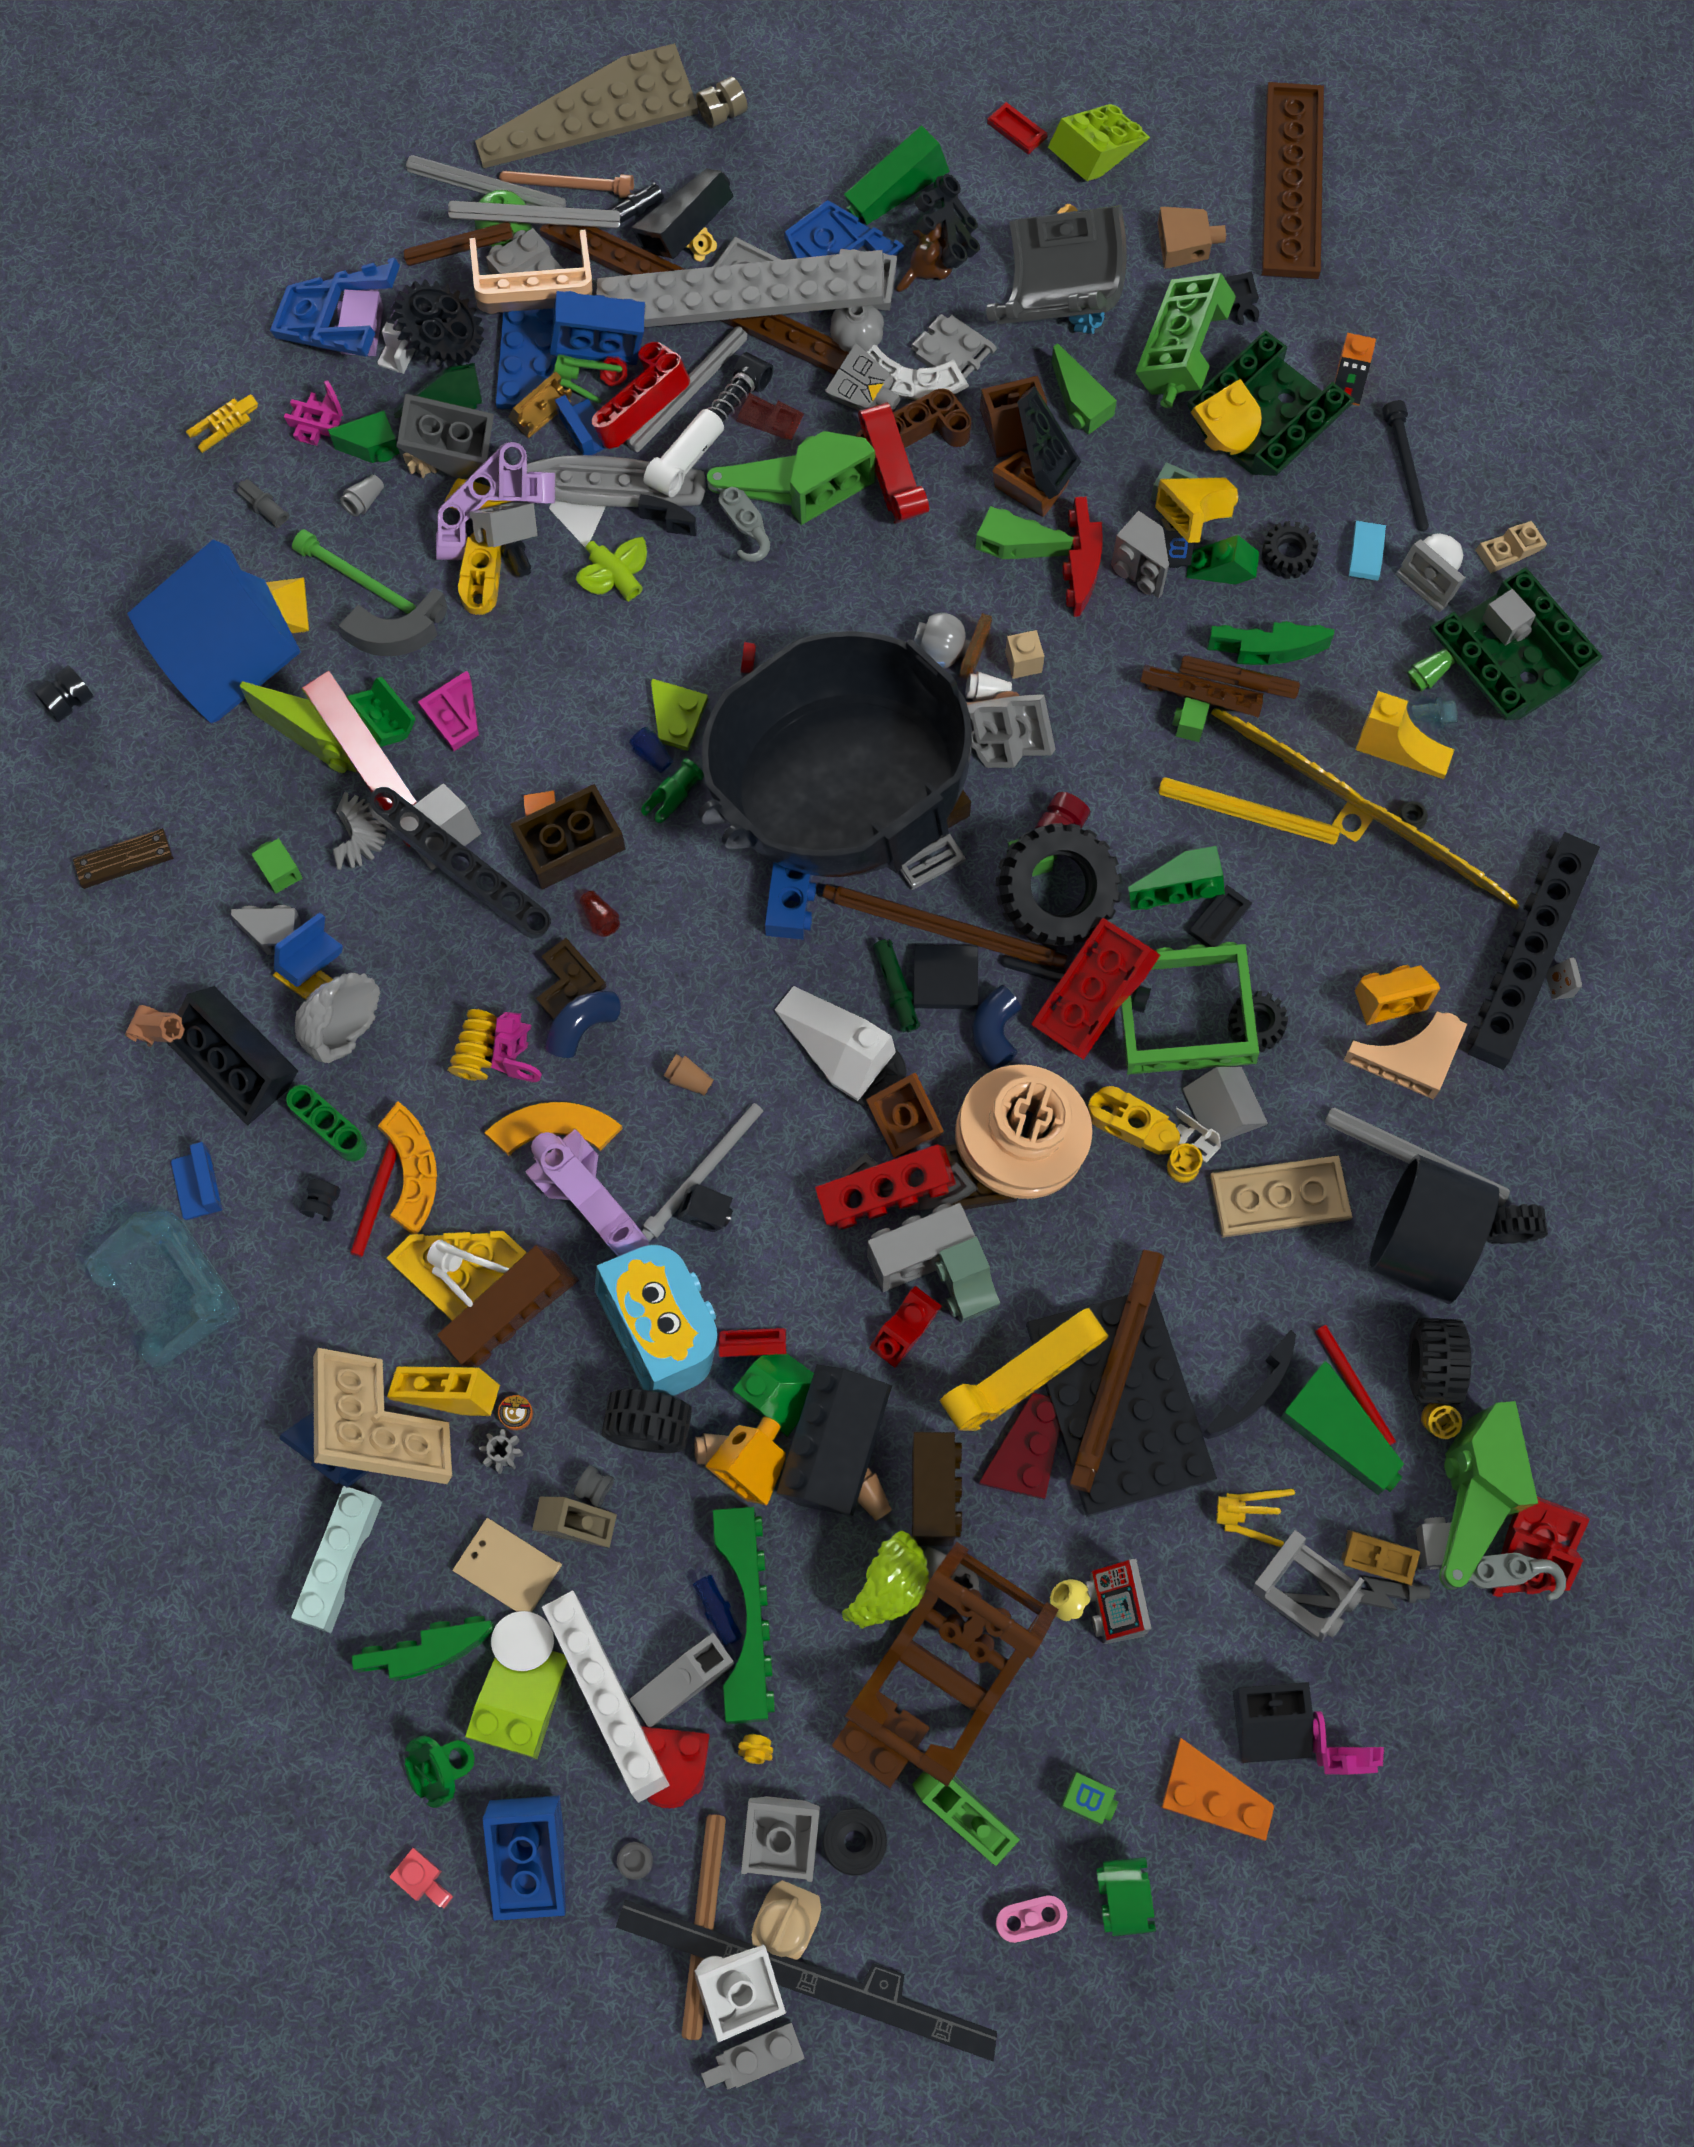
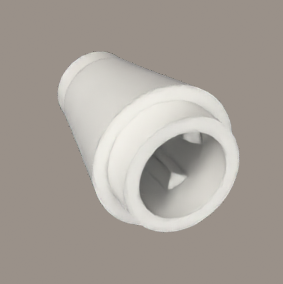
[965,671,1012,702]

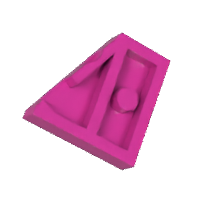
[418,671,479,751]

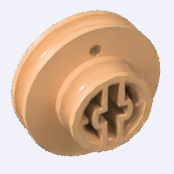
[955,1064,1092,1199]

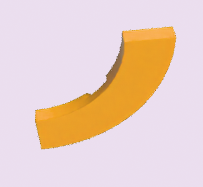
[377,1101,437,1234]
[484,1102,623,1156]

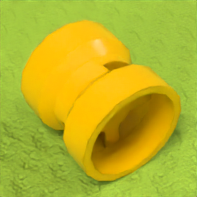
[1167,1143,1203,1183]
[1421,1403,1462,1439]

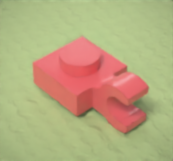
[390,1848,453,1908]

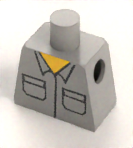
[825,343,901,411]

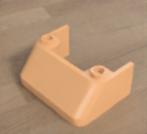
[469,230,592,314]

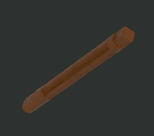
[1070,1249,1165,1493]

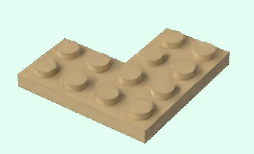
[313,1348,452,1484]

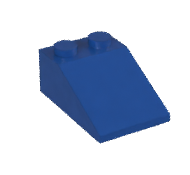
[483,1795,566,1921]

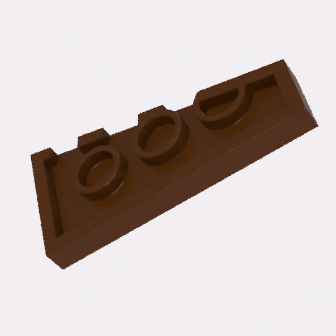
[1140,664,1264,718]

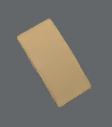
[1475,521,1547,574]

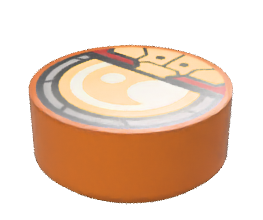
[498,1395,533,1430]

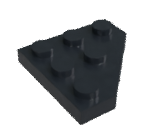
[1017,386,1082,499]

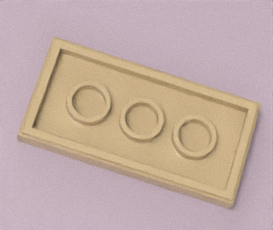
[1210,1156,1352,1238]

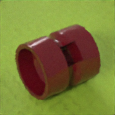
[1035,792,1091,829]

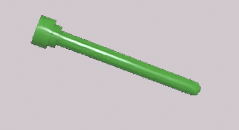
[292,529,416,614]

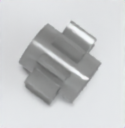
[479,1429,523,1474]

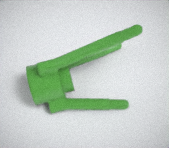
[554,354,622,403]

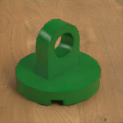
[405,1736,475,1808]

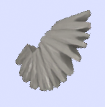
[333,792,386,870]

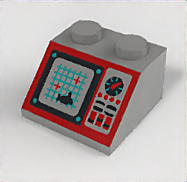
[1085,1559,1151,1644]

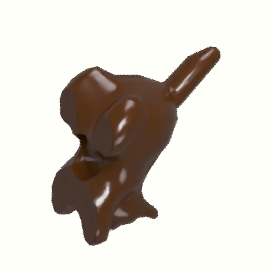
[896,223,952,292]

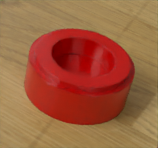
[741,642,756,674]

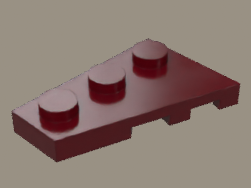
[979,1393,1060,1500]

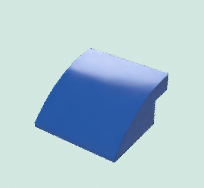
[127,539,301,723]

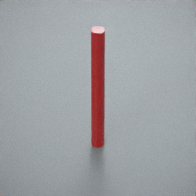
[350,1140,398,1257]
[1315,1325,1396,1446]

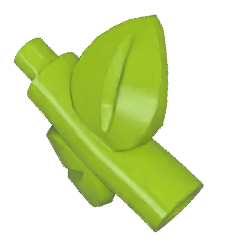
[576,537,647,602]

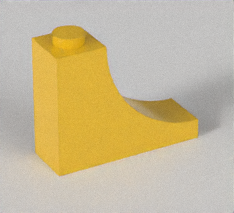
[1155,478,1238,543]
[1355,691,1455,779]

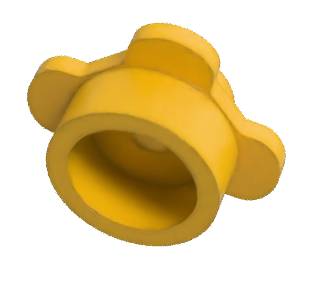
[686,227,717,262]
[738,1734,773,1764]

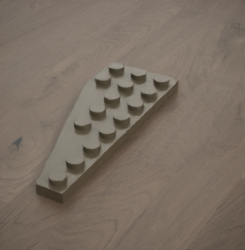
[475,43,699,168]

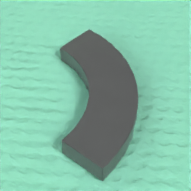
[841,1153,978,1211]

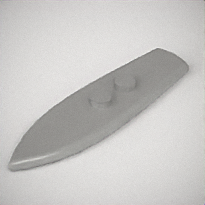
[527,455,706,507]

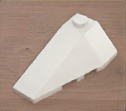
[775,986,896,1101]

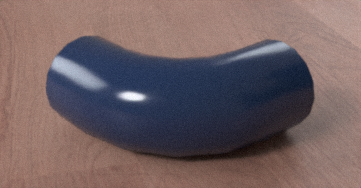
[972,985,1022,1071]
[545,991,621,1058]

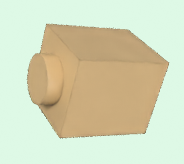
[1005,630,1044,679]

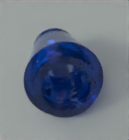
[629,727,673,773]

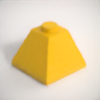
[266,577,309,633]

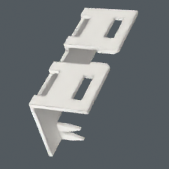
[1176,1108,1221,1163]

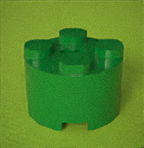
[1097,1857,1156,1937]

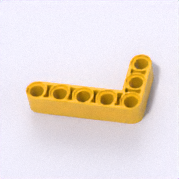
[939,1308,1108,1431]

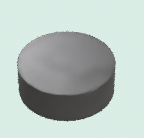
[617,1842,653,1880]

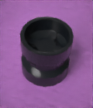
[299,1179,341,1222]

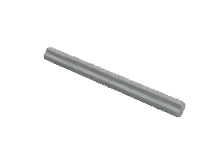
[406,155,566,207]
[448,201,620,228]
[626,326,747,452]
[1325,1108,1510,1206]

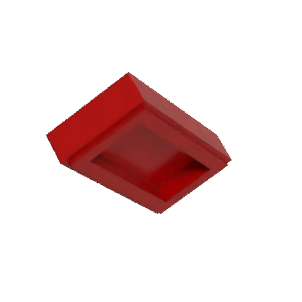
[987,102,1048,155]
[719,1328,786,1357]

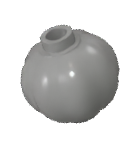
[830,305,884,352]
[914,613,971,668]

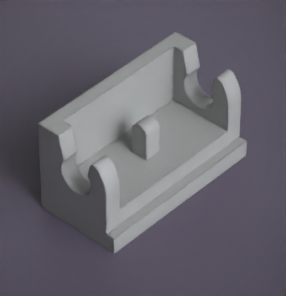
[469,501,538,547]

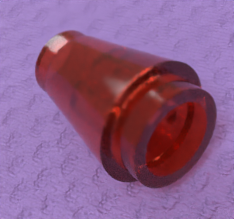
[580,891,620,937]

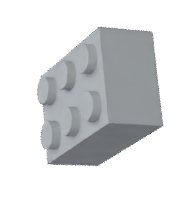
[867,1203,976,1292]

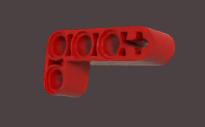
[592,342,690,449]
[858,402,929,524]

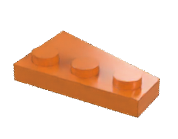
[1162,1738,1275,1841]

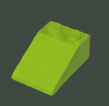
[465,1651,568,1759]

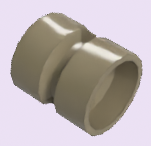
[696,76,748,128]

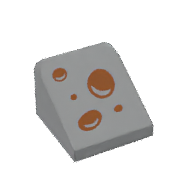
[1546,958,1582,1000]

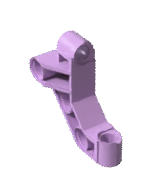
[436,442,555,560]
[526,1129,649,1257]

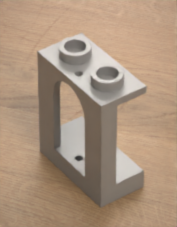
[1252,1530,1364,1643]

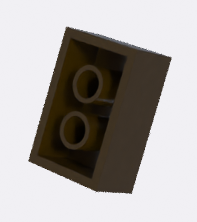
[510,784,626,890]
[912,1432,962,1546]

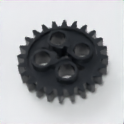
[390,279,484,367]

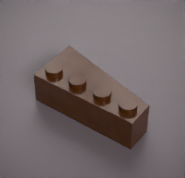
[437,1245,580,1367]

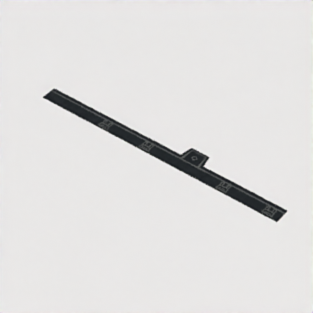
[616,1899,997,2062]

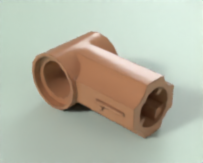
[125,1005,185,1047]

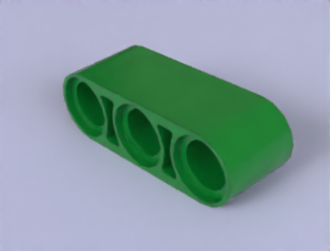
[286,1085,367,1162]

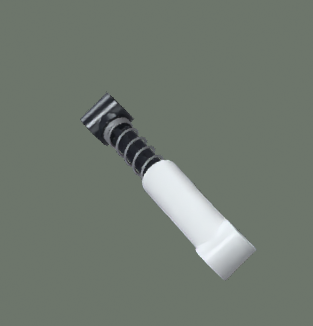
[643,352,774,497]

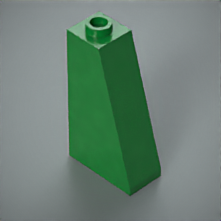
[844,125,950,225]
[1280,1361,1404,1495]

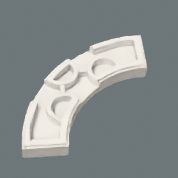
[867,345,969,400]

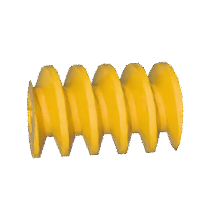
[447,1009,497,1081]

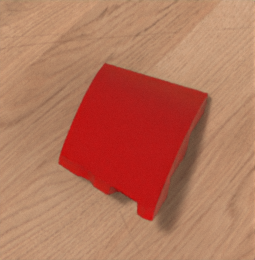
[1492,1497,1590,1597]

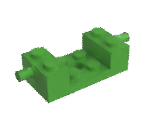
[1135,273,1236,408]

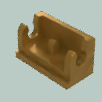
[509,371,572,438]
[1341,1530,1420,1586]

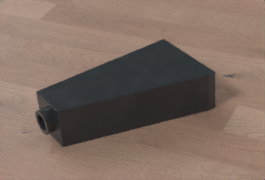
[631,168,734,259]

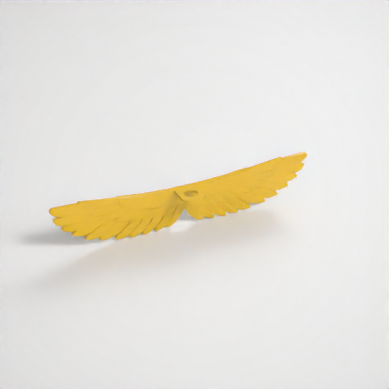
[1211,708,1520,910]

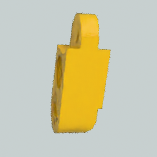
[458,529,502,615]
[1088,1086,1180,1155]

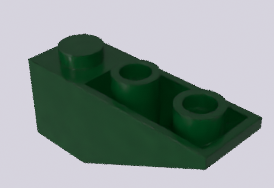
[394,363,482,418]

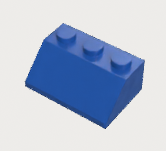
[550,291,645,365]

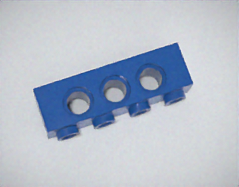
[765,862,816,940]

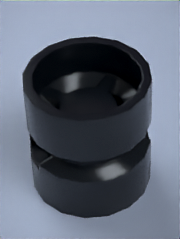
[33,665,94,722]

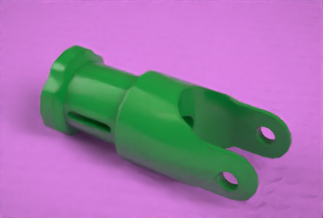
[641,758,705,823]

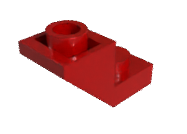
[869,1286,942,1368]

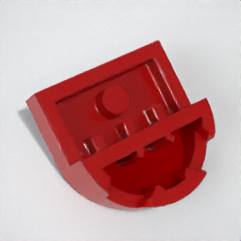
[641,1726,710,1808]

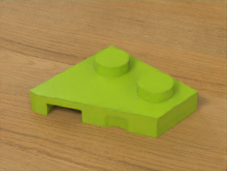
[651,679,708,751]

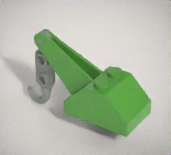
[707,431,875,562]
[1439,1401,1566,1601]

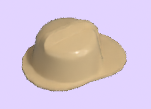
[751,1880,821,1960]

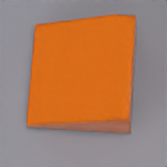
[524,791,556,816]

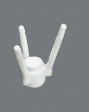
[427,1240,510,1307]

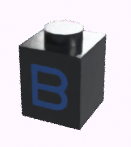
[1160,519,1194,568]

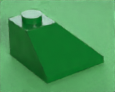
[733,1353,814,1437]

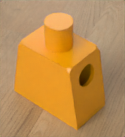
[706,1417,786,1505]

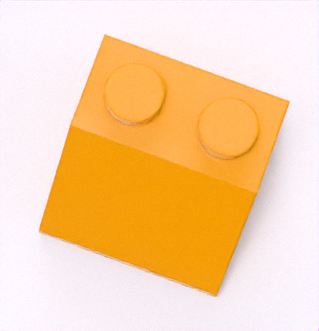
[1355,965,1440,1025]

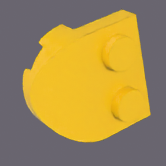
[1191,379,1262,455]

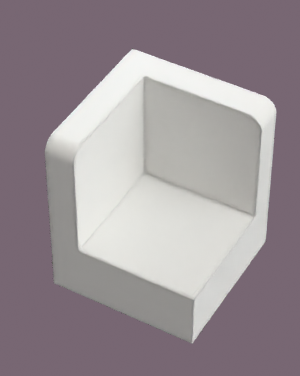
[378,322,415,374]

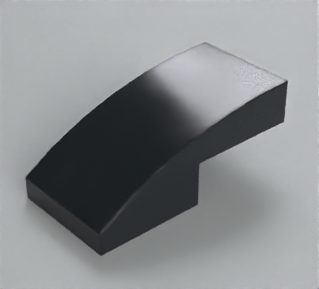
[638,494,697,536]

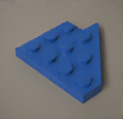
[496,308,578,409]

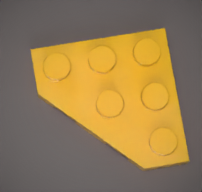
[387,1231,527,1321]

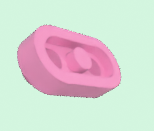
[996,1896,1067,1943]

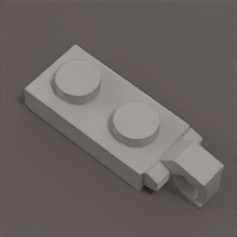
[701,2022,805,2090]

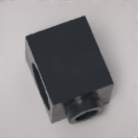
[677,1184,733,1232]

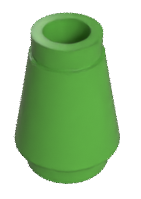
[1407,648,1455,692]

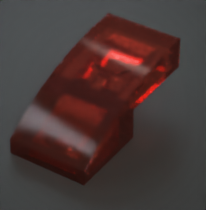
[736,393,804,440]

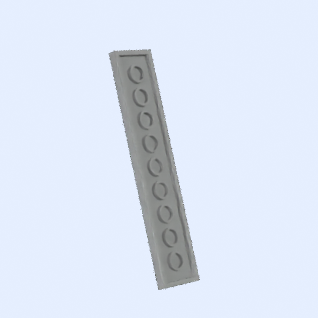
[597,250,884,327]

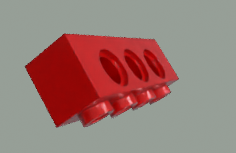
[815,1144,957,1230]

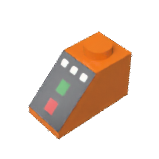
[1335,333,1376,406]

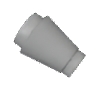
[340,474,384,516]

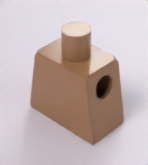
[1157,207,1226,269]

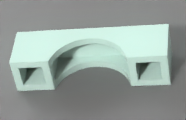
[291,1486,382,1633]

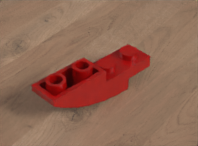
[1063,496,1103,617]

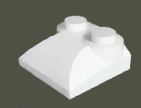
[694,1945,786,2042]

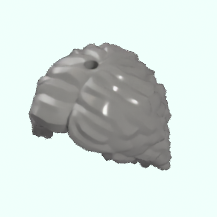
[295,973,381,1063]

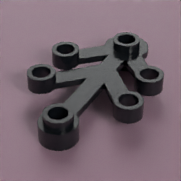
[914,174,980,269]

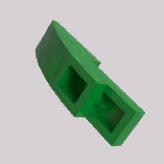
[1207,621,1335,665]
[352,1616,495,1682]

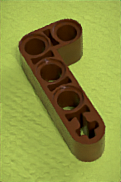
[856,389,971,448]

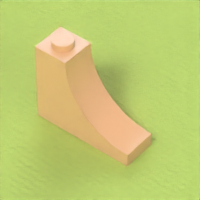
[1344,1011,1467,1100]

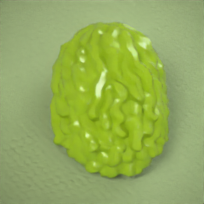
[842,1530,929,1629]

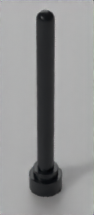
[1382,400,1429,532]
[1001,955,1151,1013]

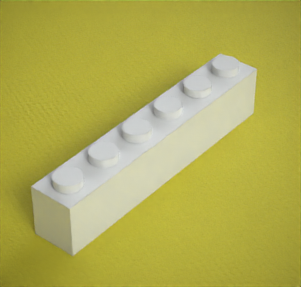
[542,1591,670,1803]

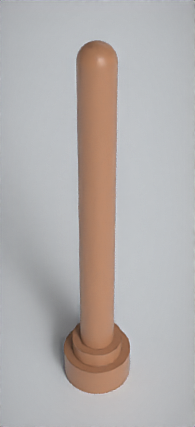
[499,171,634,199]

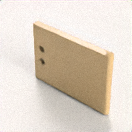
[452,1518,562,1612]

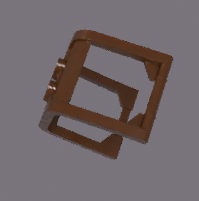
[844,1542,1059,1787]

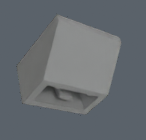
[1111,511,1169,598]

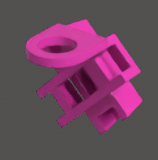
[284,380,344,446]
[491,1012,542,1082]
[1313,1711,1384,1775]

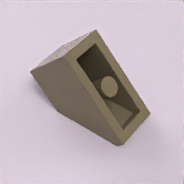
[532,1497,617,1548]

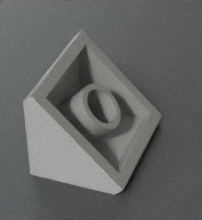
[400,783,482,870]
[1182,1067,1268,1145]

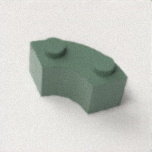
[935,1236,1000,1323]

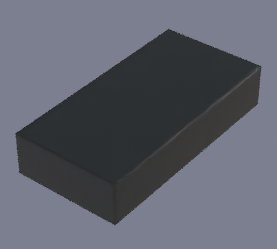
[1188,885,1252,947]

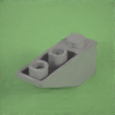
[630,1632,735,1727]

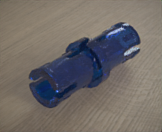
[693,1574,743,1647]

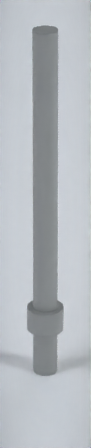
[642,1103,763,1242]

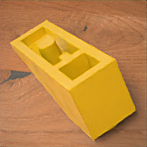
[387,1367,500,1416]

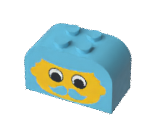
[595,1245,717,1396]

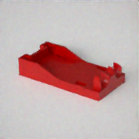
[1031,918,1161,1060]

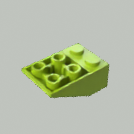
[1048,104,1150,181]

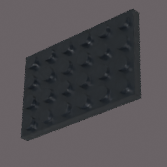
[1026,1291,1217,1517]

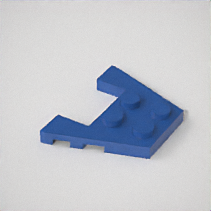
[784,200,904,313]

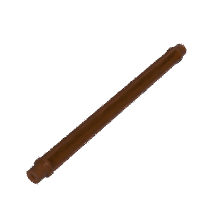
[823,884,1067,969]

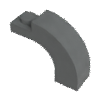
[338,587,448,656]

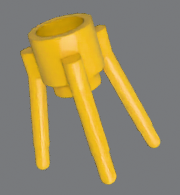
[1216,1489,1295,1547]

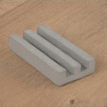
[900,834,966,890]

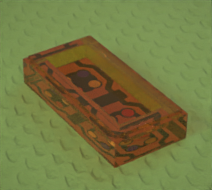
[959,613,993,679]

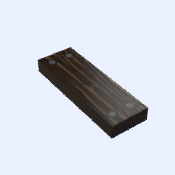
[73,828,174,889]

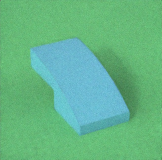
[1349,521,1386,581]

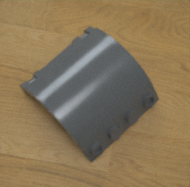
[986,205,1127,324]

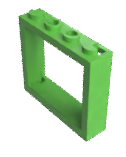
[1120,942,1259,1075]

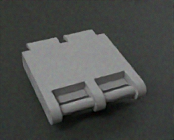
[911,314,997,379]

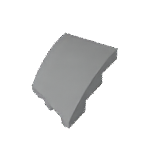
[967,695,1056,768]

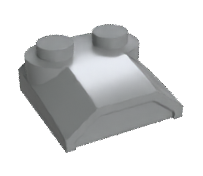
[741,1796,820,1882]

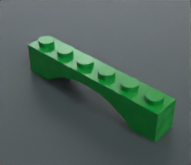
[713,1507,775,1724]

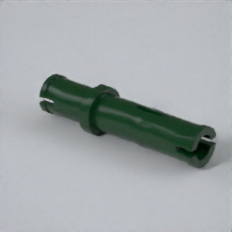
[873,939,920,1032]

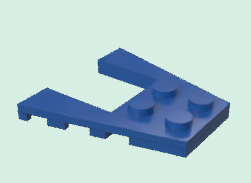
[270,258,400,357]

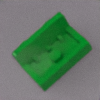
[346,677,416,747]

